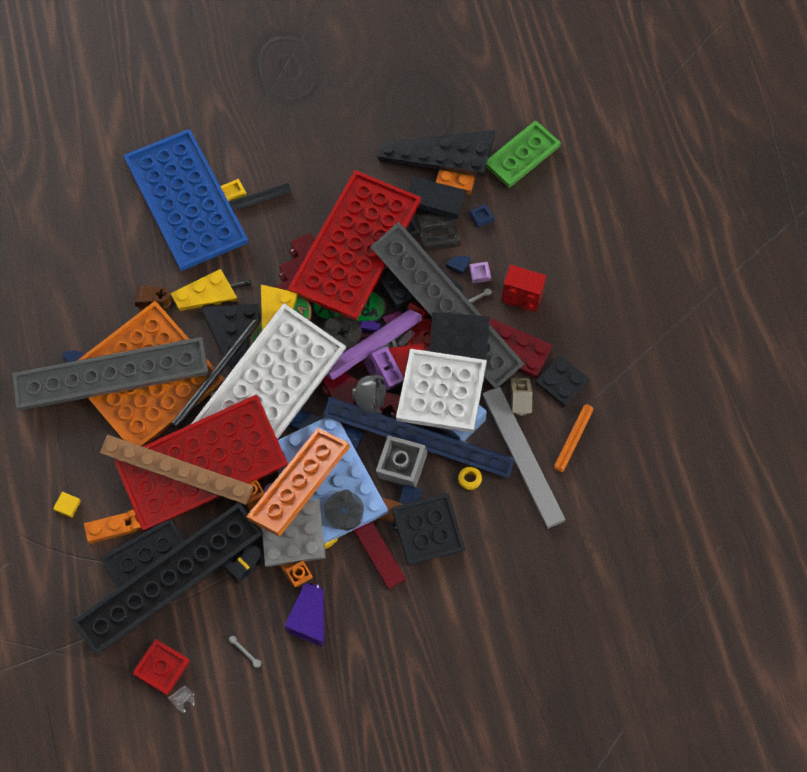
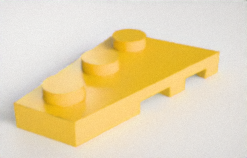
[171,269,238,311]

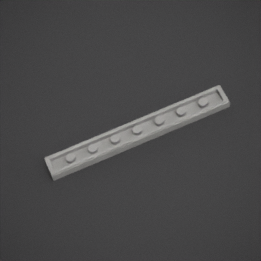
[482,387,566,529]

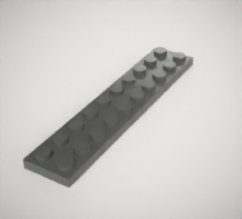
[371,222,524,389]
[12,337,209,411]

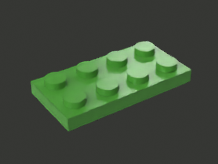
[486,120,561,188]

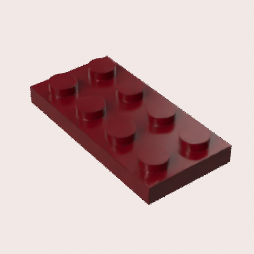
[484,315,553,379]

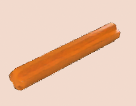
[554,404,593,472]

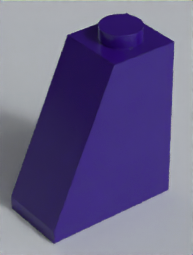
[285,583,324,647]

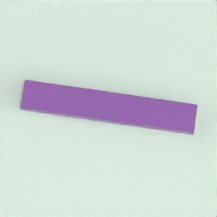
[326,309,422,380]

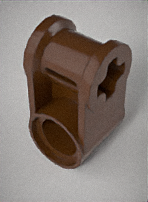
[134,285,173,310]

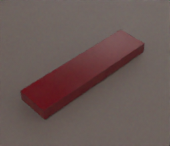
[353,521,406,590]

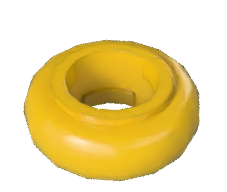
[458,467,482,490]

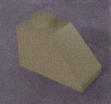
[510,378,532,416]

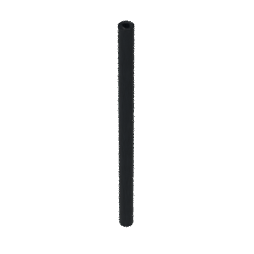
[171,320,259,428]

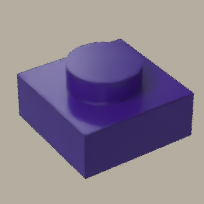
[360,320,380,337]

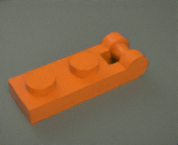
[84,509,142,544]

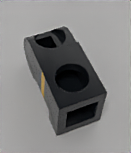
[224,546,262,584]

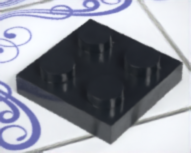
[535,356,590,408]

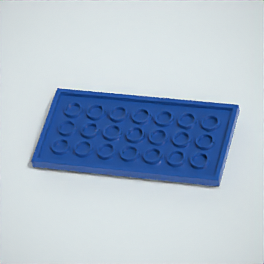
[123,129,249,271]

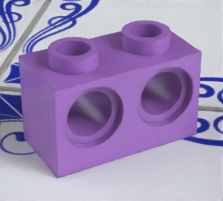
[363,347,404,392]

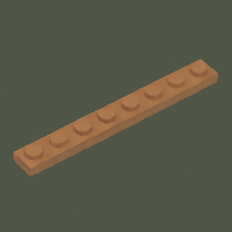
[100,435,254,505]

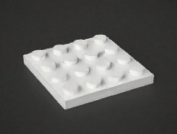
[396,349,487,433]

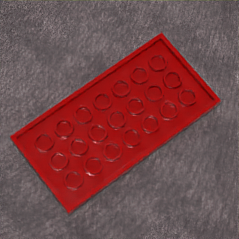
[288,170,421,321]
[114,394,288,532]

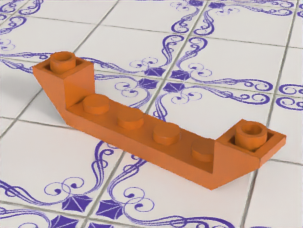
[246,480,313,587]

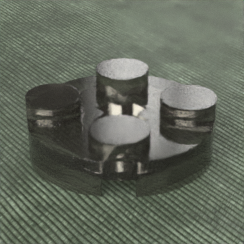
[324,315,362,353]
[324,490,364,531]

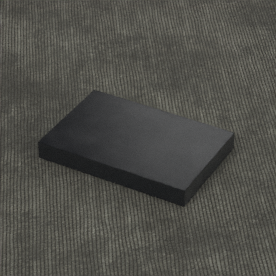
[409,176,466,219]

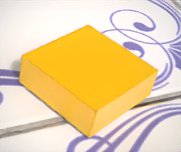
[53,492,81,518]

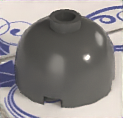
[352,375,385,414]

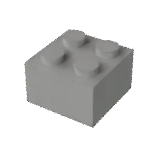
[376,435,428,488]

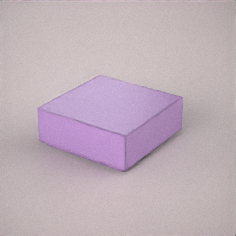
[469,262,491,283]

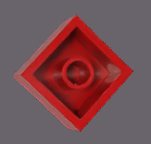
[501,265,547,312]

